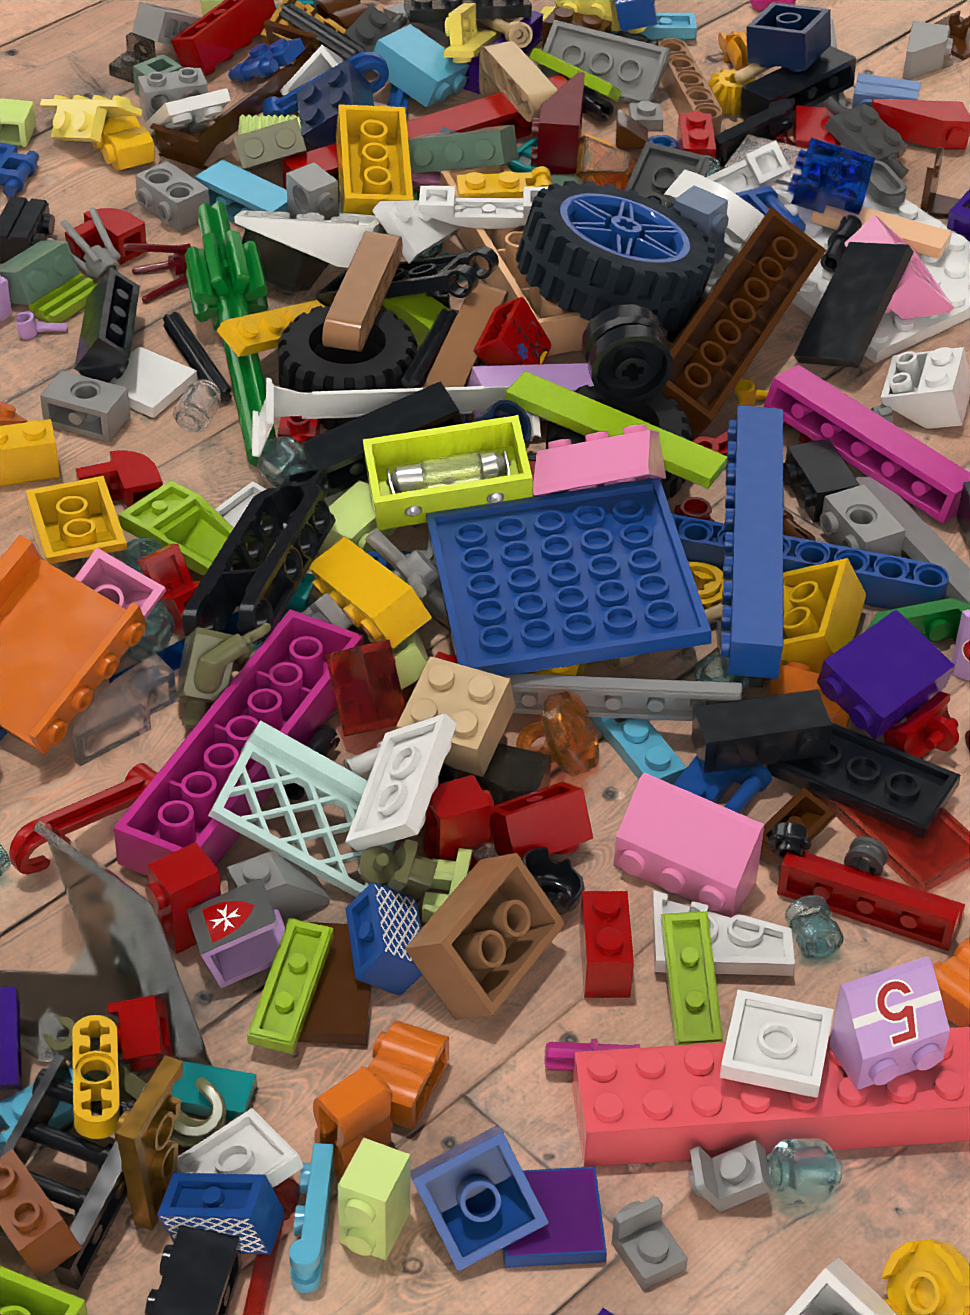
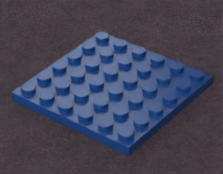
[426,478,712,676]

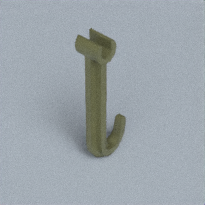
[43,1017,227,1148]

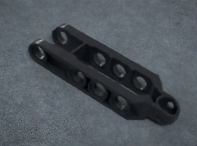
[182,469,336,637]

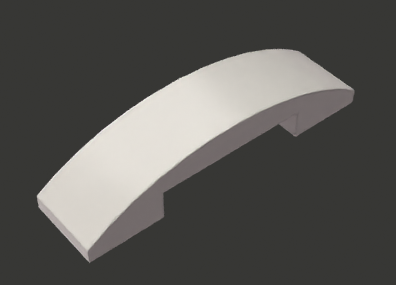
[706,140,790,193]
[664,170,764,244]
[419,186,548,229]

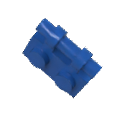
[228,38,306,82]
[0,143,39,197]

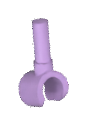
[16,311,67,340]

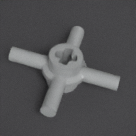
[365,528,448,620]

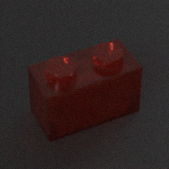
[325,639,405,737]

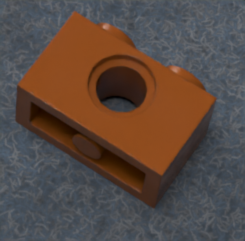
[0,1149,82,1280]

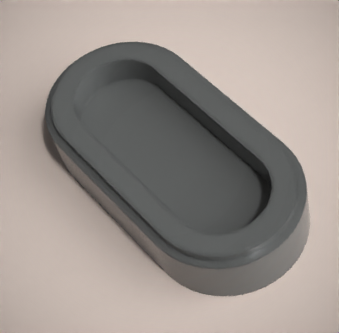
[857,160,907,206]

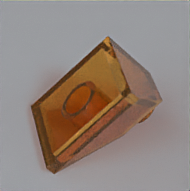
[576,135,638,190]

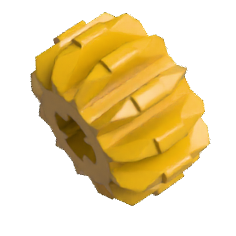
[708,68,756,117]

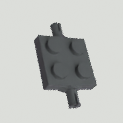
[342,4,407,52]
[823,95,909,179]

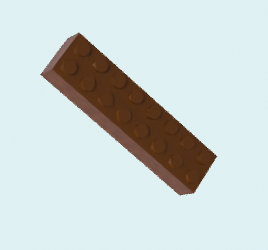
[660,207,826,442]

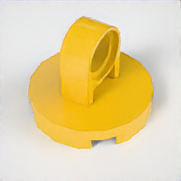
[882,1239,970,1315]

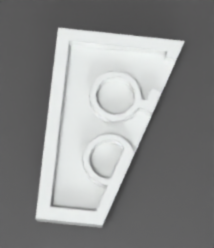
[372,200,462,263]
[652,890,795,976]

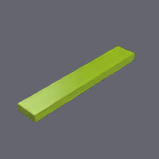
[505,371,728,489]

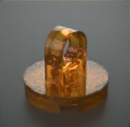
[516,690,600,777]

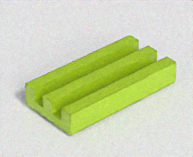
[28,273,98,323]

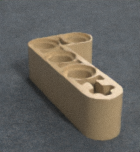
[479,41,558,122]

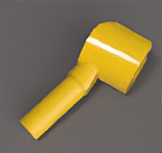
[734,379,769,406]

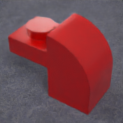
[65,208,147,264]
[76,450,163,510]
[137,544,202,635]

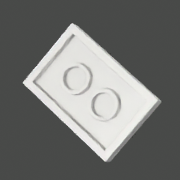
[145,88,231,135]
[345,713,457,852]

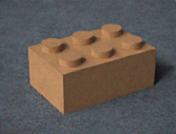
[405,853,565,1020]

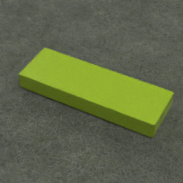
[529,48,622,102]
[660,911,724,1046]
[247,918,334,1054]

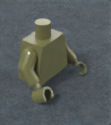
[175,623,271,729]

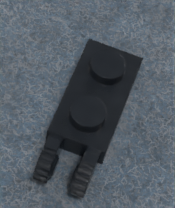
[714,98,794,167]

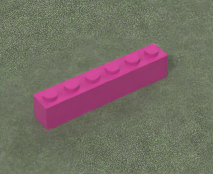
[763,364,970,524]

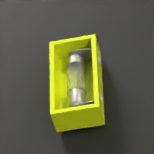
[363,415,533,530]

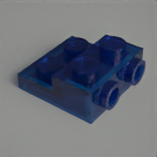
[787,137,875,215]

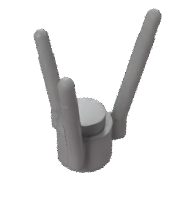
[46,208,121,281]

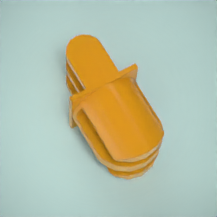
[718,30,752,71]

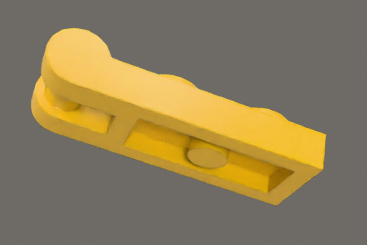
[456,166,552,198]

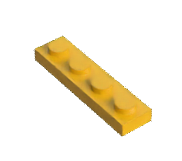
[217,300,325,357]

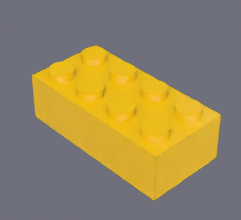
[336,104,413,216]

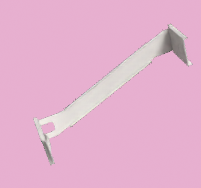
[252,378,541,457]

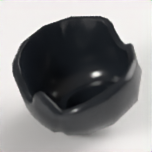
[521,847,585,915]

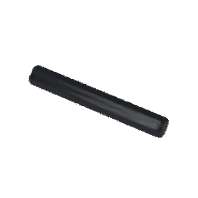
[279,3,366,60]
[401,309,457,389]
[163,311,232,404]

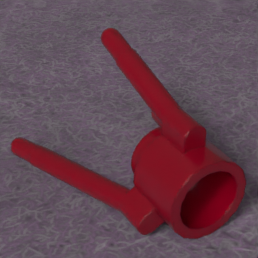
[123,243,197,303]

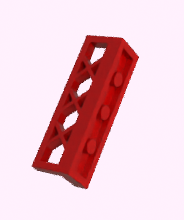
[777,852,966,951]

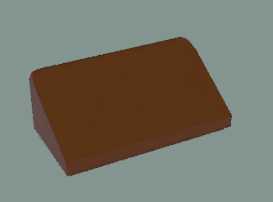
[616,109,648,149]
[760,787,837,865]

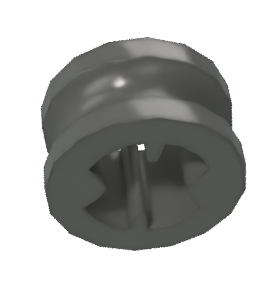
[844,836,889,876]

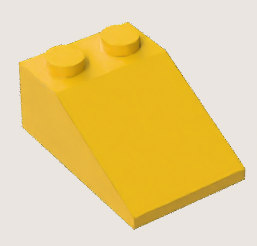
[26,476,127,564]

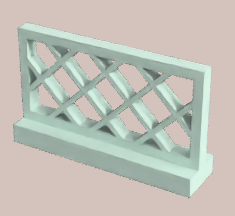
[208,720,396,897]

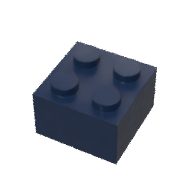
[746,2,831,72]
[297,60,374,149]

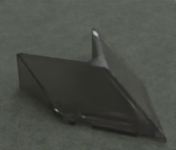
[0,822,212,1066]

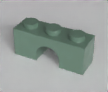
[408,125,518,173]

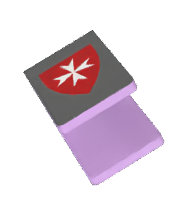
[187,879,285,988]

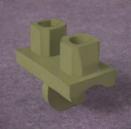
[358,838,438,903]

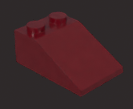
[531,72,585,175]

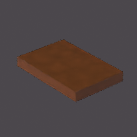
[285,921,372,1045]

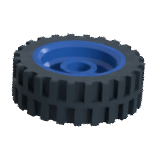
[516,181,716,331]

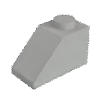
[902,21,953,79]
[227,852,330,921]

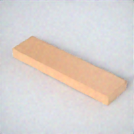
[811,196,952,259]

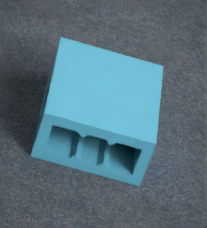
[373,24,469,108]

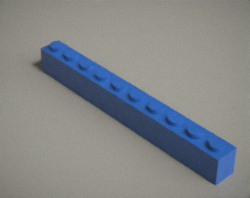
[720,405,783,679]

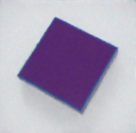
[503,1166,607,1268]

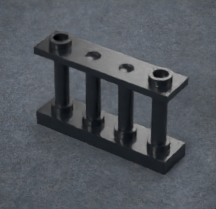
[0,1053,145,1290]

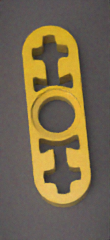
[72,1015,120,1139]

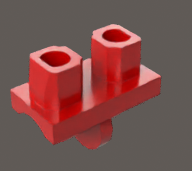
[883,691,959,759]

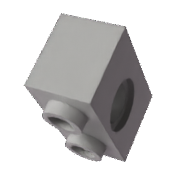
[40,370,130,443]
[820,484,906,557]

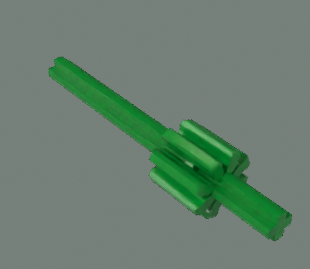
[185,201,279,467]

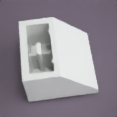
[881,347,970,429]

